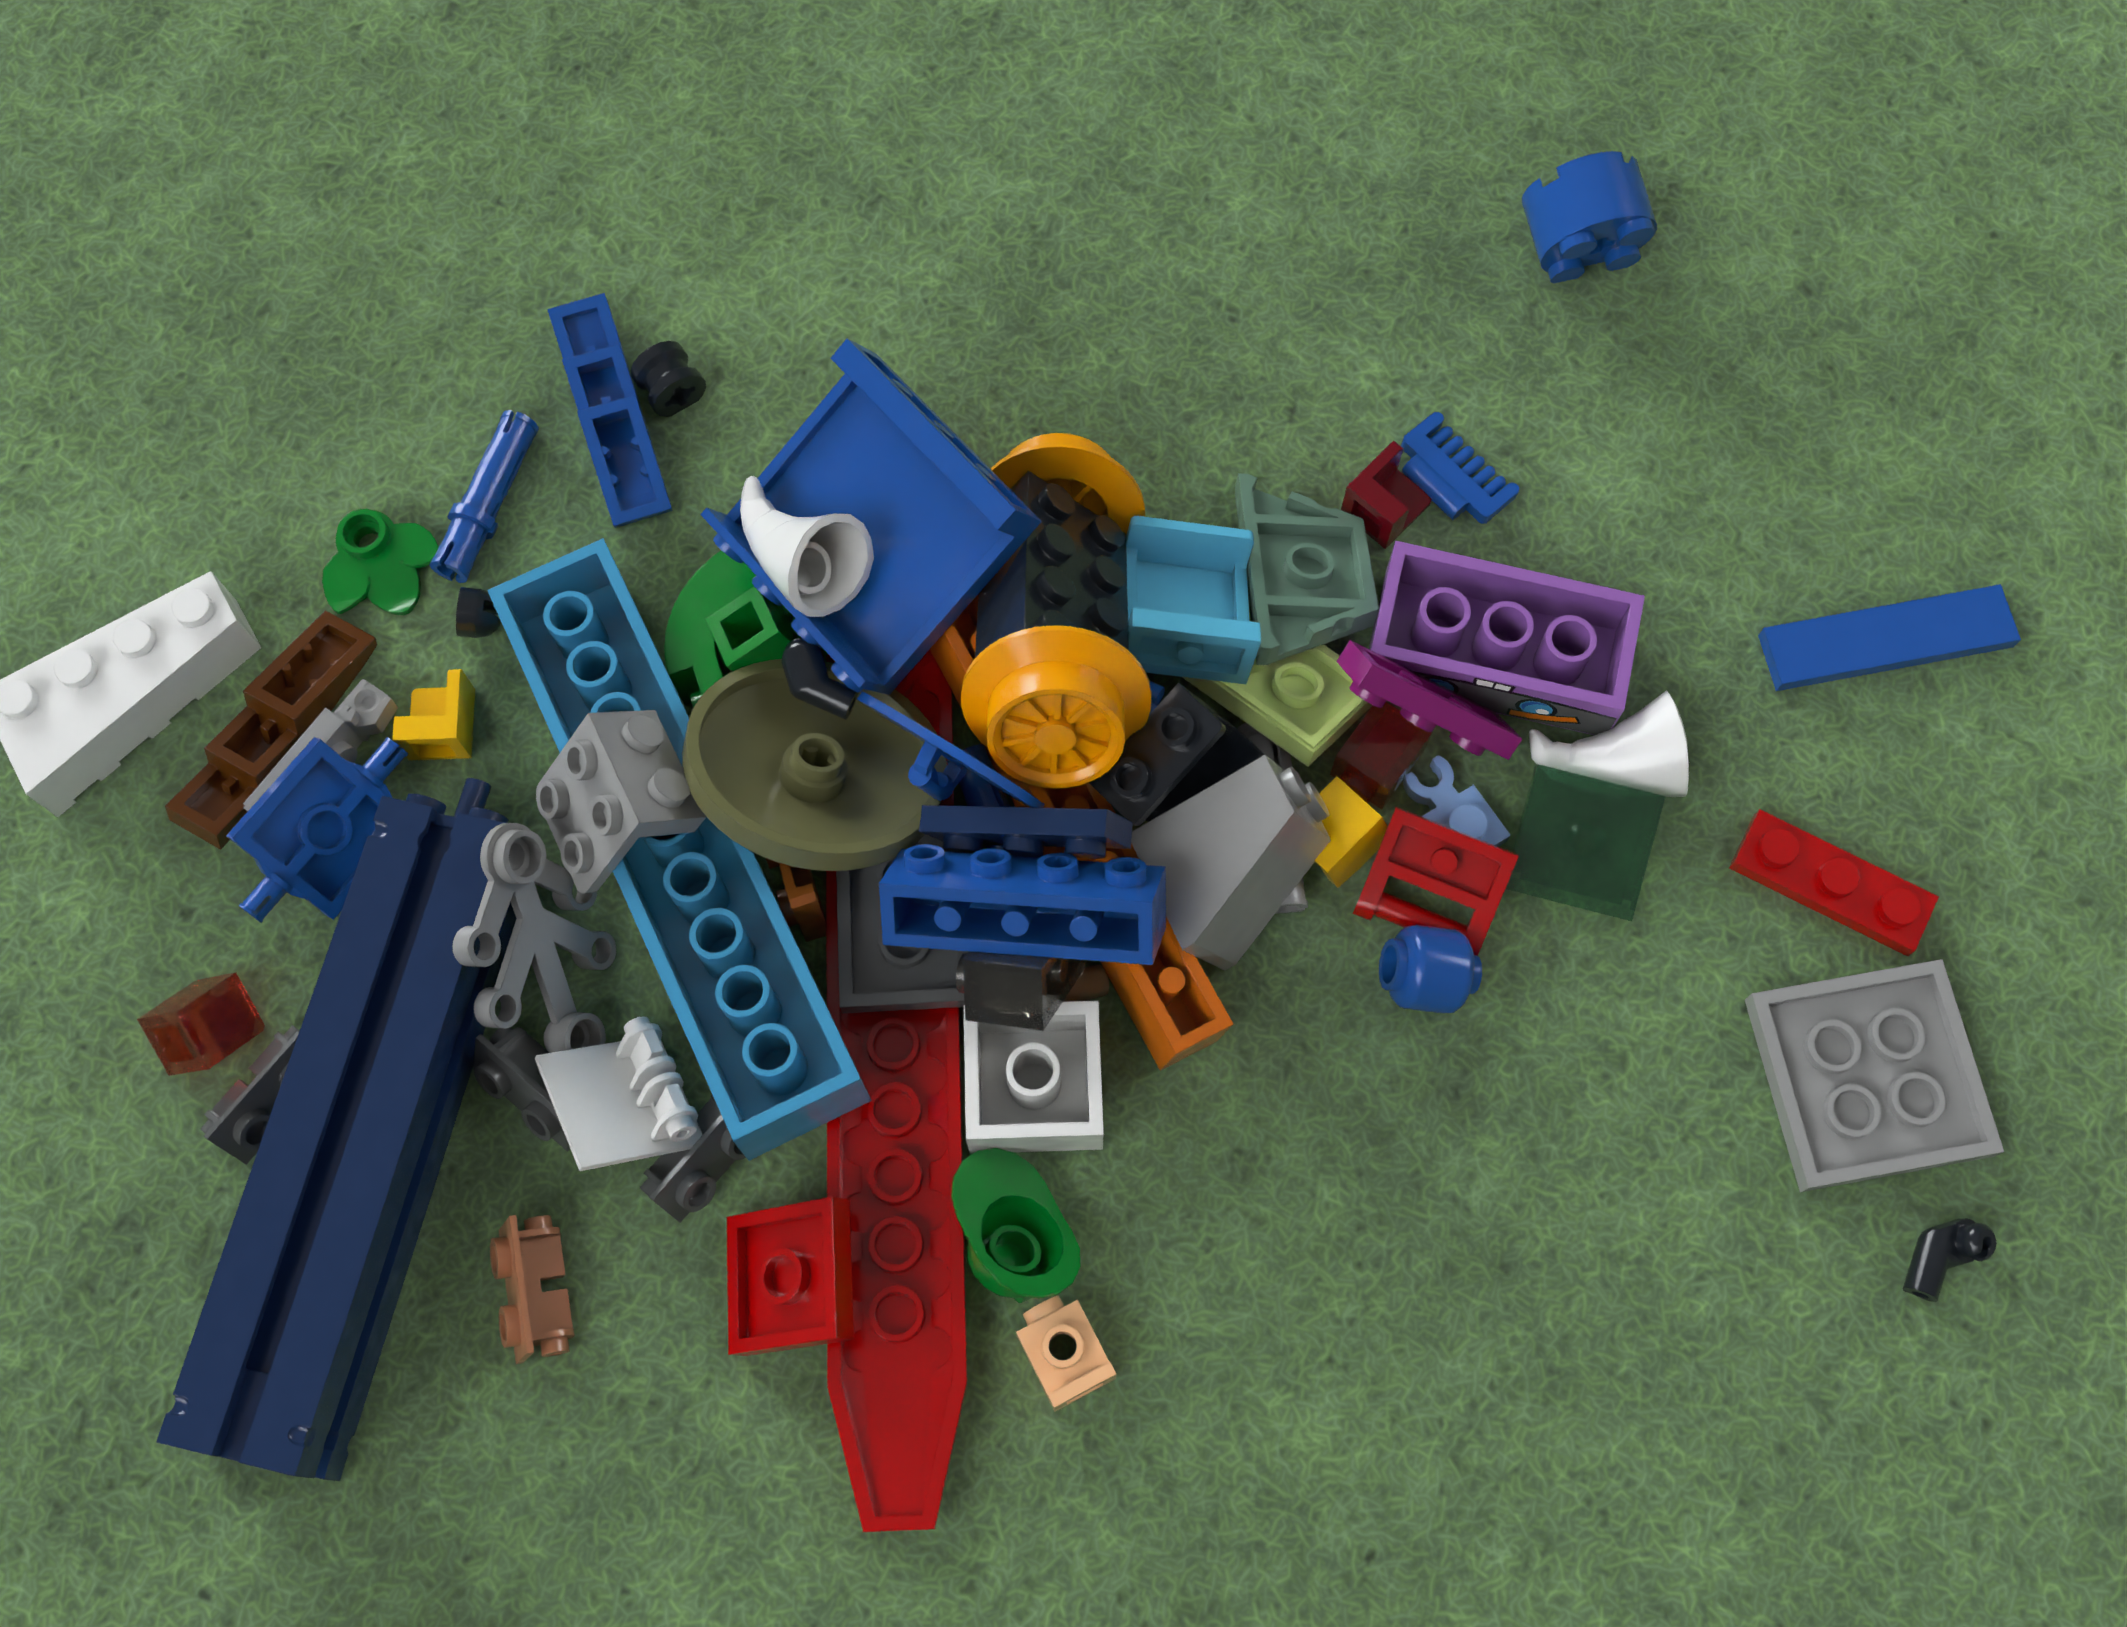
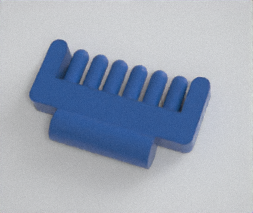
[1401,412,1519,524]

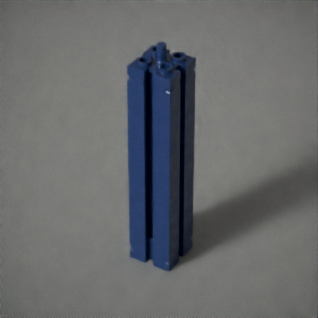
[156,778,516,1481]

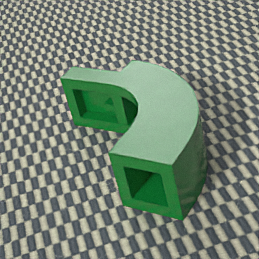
[664,551,783,708]

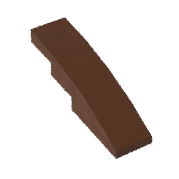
[165,610,377,850]

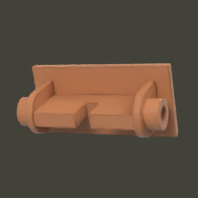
[490,1215,575,1364]

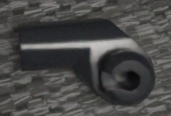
[1903,1218,1997,1302]

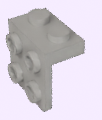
[536,710,706,893]

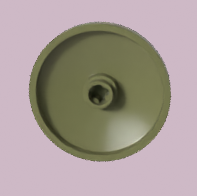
[682,659,947,871]

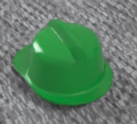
[951,1148,1081,1303]

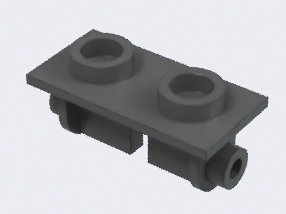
[200,1025,300,1165]
[473,1027,570,1152]
[640,1095,746,1223]

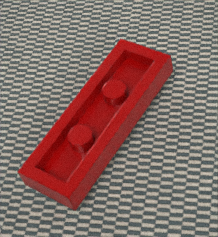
[1729,809,1939,956]

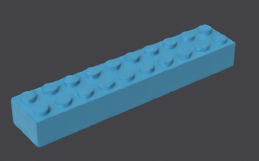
[487,538,872,1161]

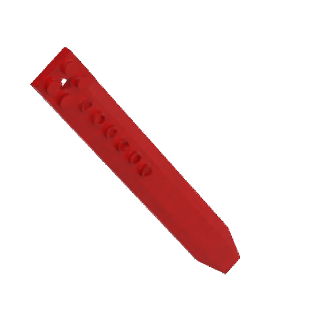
[826,650,967,1532]

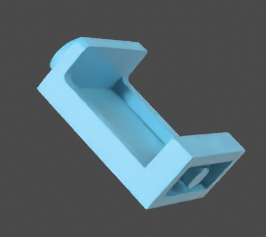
[1126,516,1261,684]

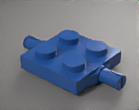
[226,737,408,923]

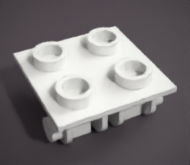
[535,1017,702,1171]

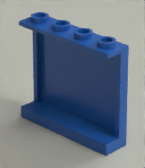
[700,338,1042,695]

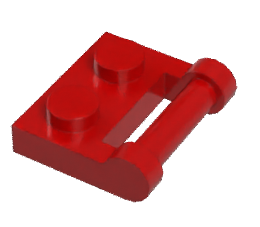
[1353,807,1519,956]

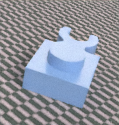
[1403,755,1511,847]

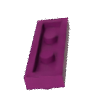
[1336,640,1522,760]

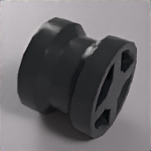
[630,341,706,417]

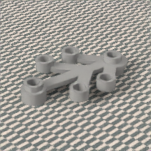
[452,823,616,1053]

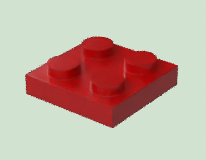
[726,1196,854,1356]

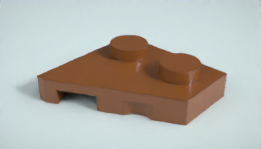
[766,858,827,942]

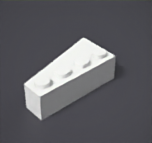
[0,571,261,817]

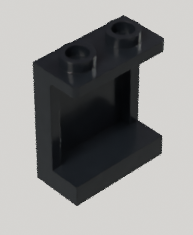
[1089,683,1265,826]

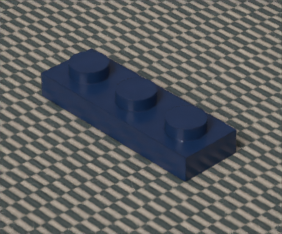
[919,805,1133,859]

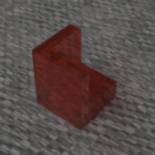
[137,972,265,1076]

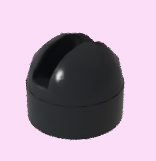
[456,587,501,638]

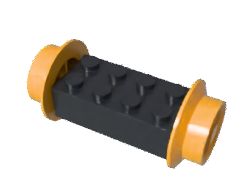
[961,433,1151,788]

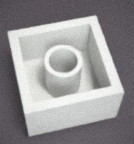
[963,1001,1104,1154]

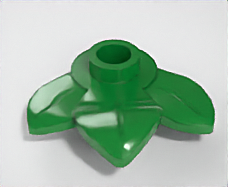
[322,509,439,615]

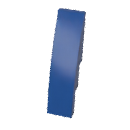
[547,293,673,528]

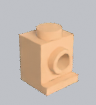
[1016,1295,1117,1411]

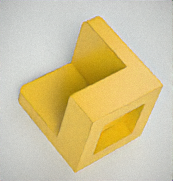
[392,669,475,760]
[1314,776,1388,888]

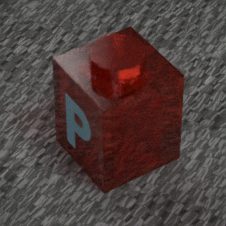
[1330,702,1432,810]

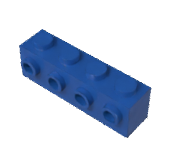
[879,844,1166,965]

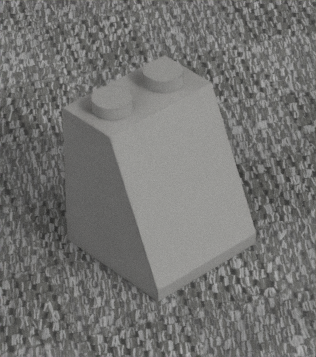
[1131,755,1331,971]

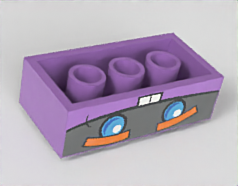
[1369,541,1645,735]

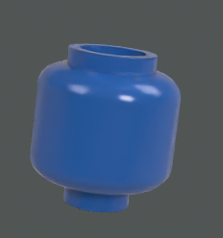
[1379,925,1482,1013]

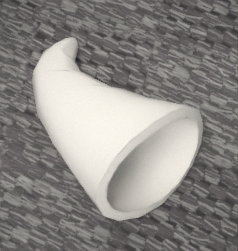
[740,476,874,617]
[1529,690,1689,797]

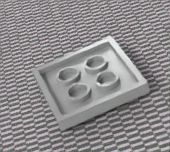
[1745,959,2004,1192]

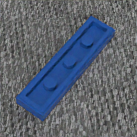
[1758,584,2021,691]

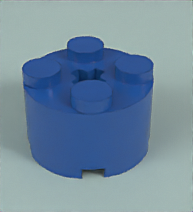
[1522,151,1657,283]

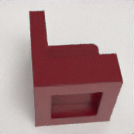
[1341,441,1432,549]

